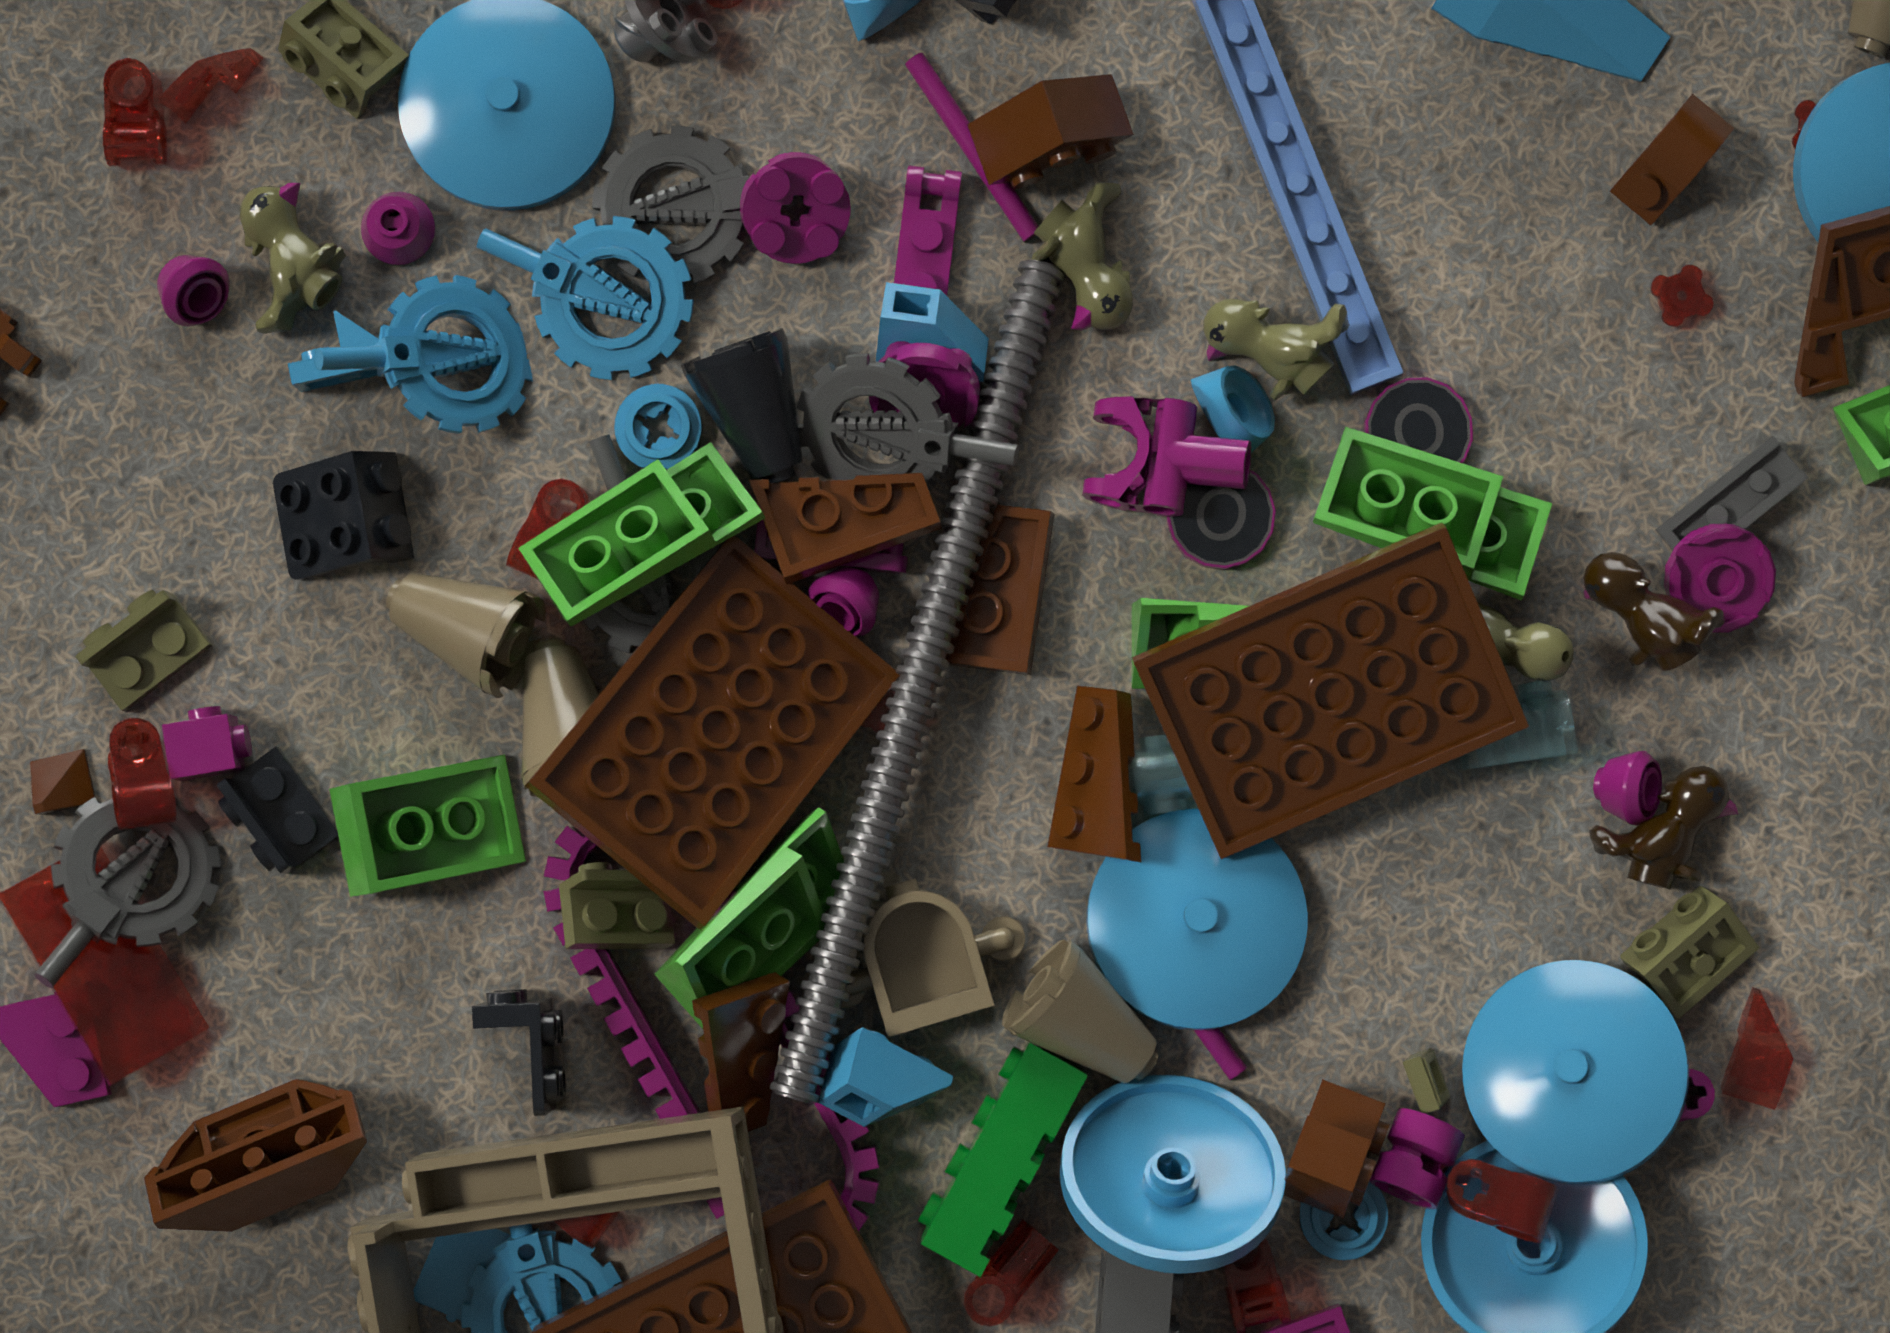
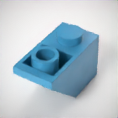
[876,282,989,382]
[818,1027,953,1127]

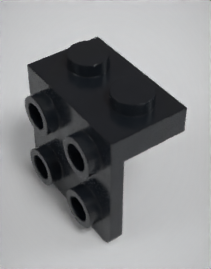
[273,451,414,580]
[472,989,566,1116]

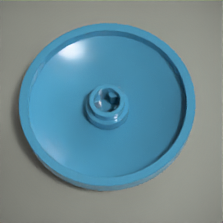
[398,0,616,210]
[1793,63,1890,242]
[1086,809,1308,1030]
[1462,960,1689,1185]
[1060,1075,1286,1274]
[1421,1140,1648,1333]

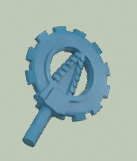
[477,216,694,380]
[315,275,533,434]
[461,1224,622,1333]

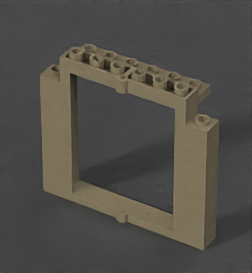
[347,1107,784,1333]

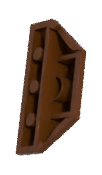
[144,1079,367,1232]

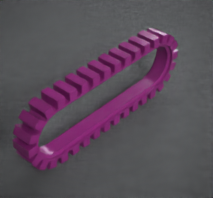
[543,826,880,1231]

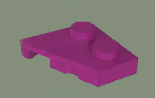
[0,987,112,1107]

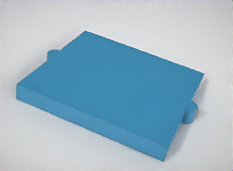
[413,1229,512,1322]

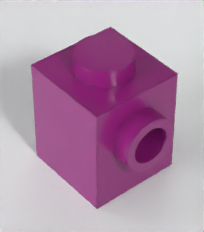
[162,706,252,781]

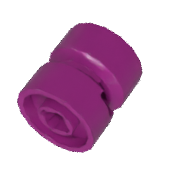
[1370,1108,1465,1209]

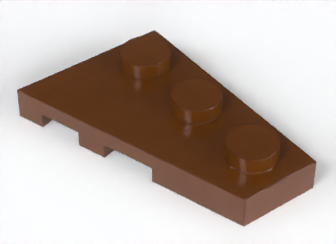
[749,473,942,584]
[945,505,1055,675]
[1047,686,1141,863]
[692,972,790,1132]

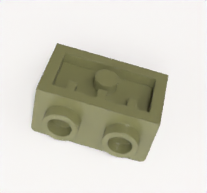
[278,0,409,119]
[75,590,213,712]
[559,862,675,949]
[1620,886,1760,1020]

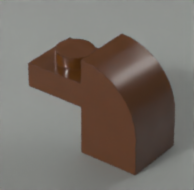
[1610,94,1734,226]

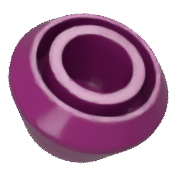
[361,192,435,265]
[157,255,230,327]
[808,567,880,637]
[1593,751,1662,826]

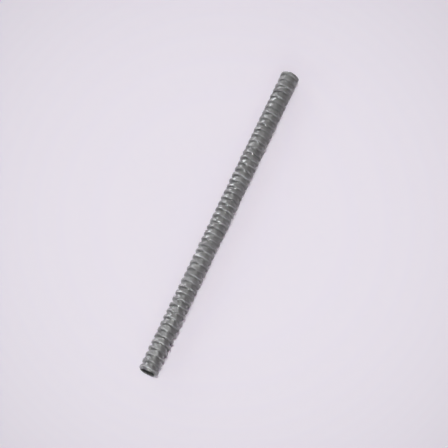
[770,259,1066,1104]

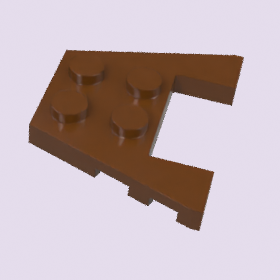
[1794,206,1890,397]

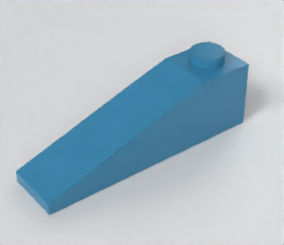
[1431,0,1670,82]

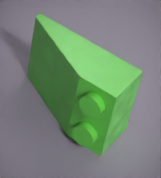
[329,754,526,897]

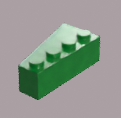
[917,1042,1088,1278]

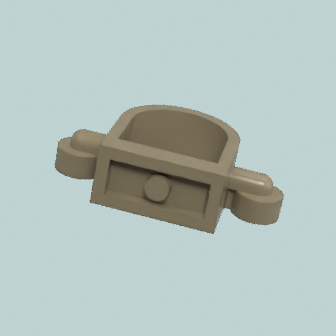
[841,878,1025,1037]

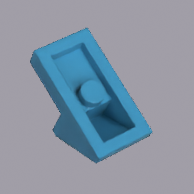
[288,310,379,392]

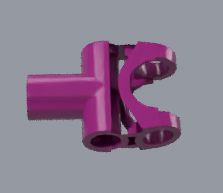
[1082,396,1252,517]

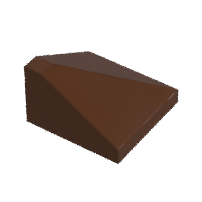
[30,749,96,815]

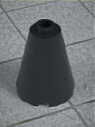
[681,328,803,483]

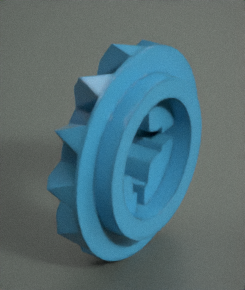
[614,384,702,469]
[1300,1180,1388,1260]

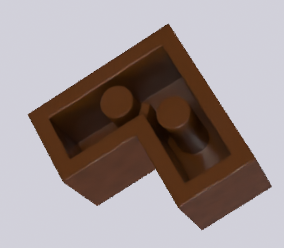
[967,74,1134,189]
[1284,1079,1390,1218]

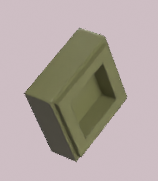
[1403,1048,1451,1114]

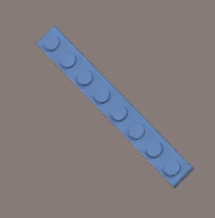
[1192,0,1403,396]

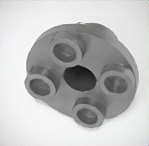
[614,0,718,63]

